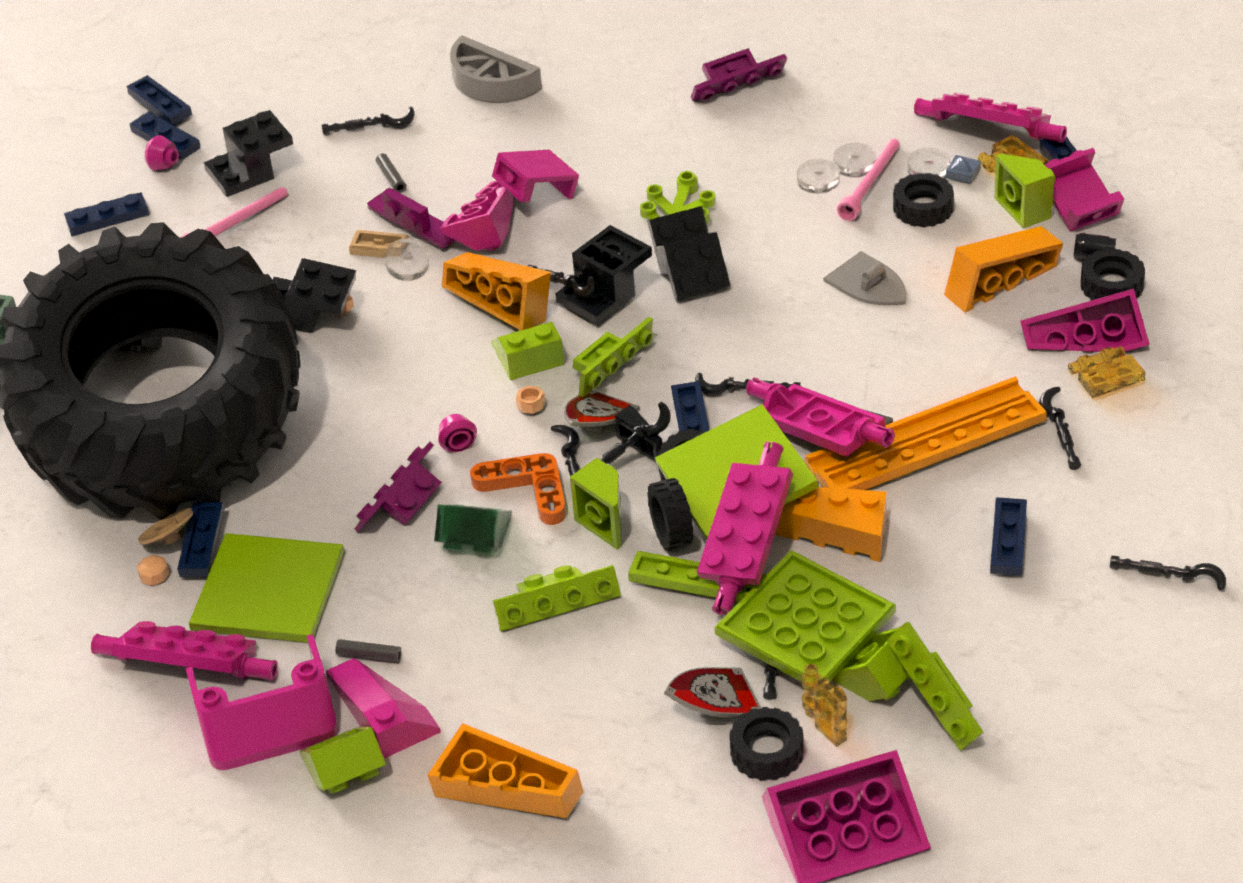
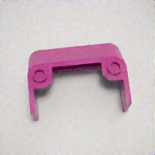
[185,634,338,770]

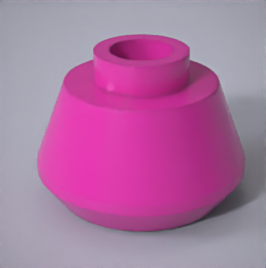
[145,135,179,171]
[438,414,477,452]

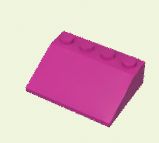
[761,750,931,883]

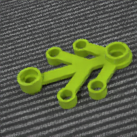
[640,171,716,224]

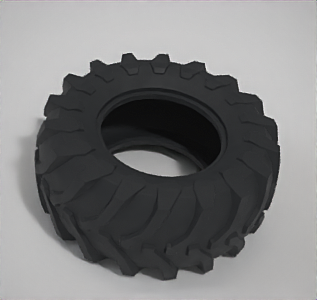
[0,222,301,520]

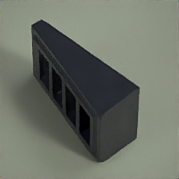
[615,405,663,462]

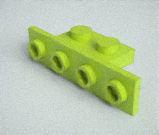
[572,317,653,397]
[492,565,621,631]
[886,621,984,751]

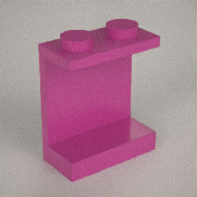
[1045,148,1124,232]
[492,149,579,202]

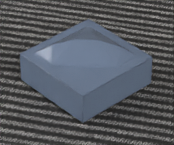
[946,155,981,184]

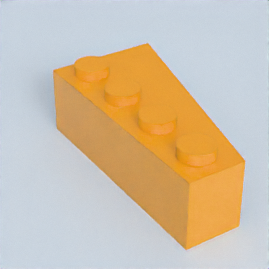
[944,226,1063,313]
[442,252,551,331]
[775,487,886,562]
[427,723,583,819]

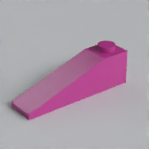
[440,181,514,251]
[1020,289,1150,353]
[326,658,441,758]

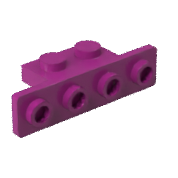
[690,48,787,102]
[367,187,455,249]
[354,441,442,533]

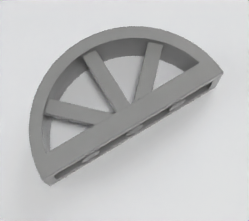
[450,35,542,102]

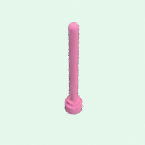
[837,139,900,221]
[181,187,288,237]

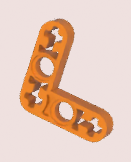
[470,453,566,525]

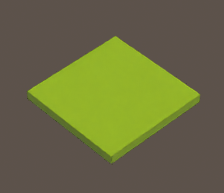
[655,404,819,540]
[189,533,344,643]
[714,550,896,692]

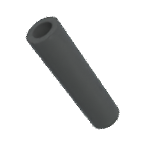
[375,153,406,193]
[335,639,402,662]

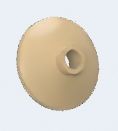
[138,508,193,545]

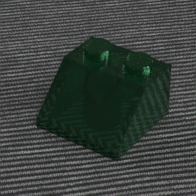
[434,504,512,553]

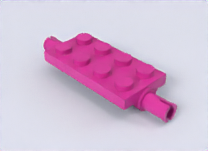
[914,93,1067,143]
[746,377,895,457]
[697,441,793,616]
[91,621,278,681]

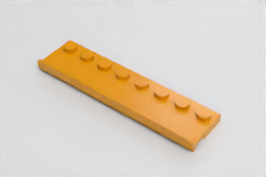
[804,376,1047,490]

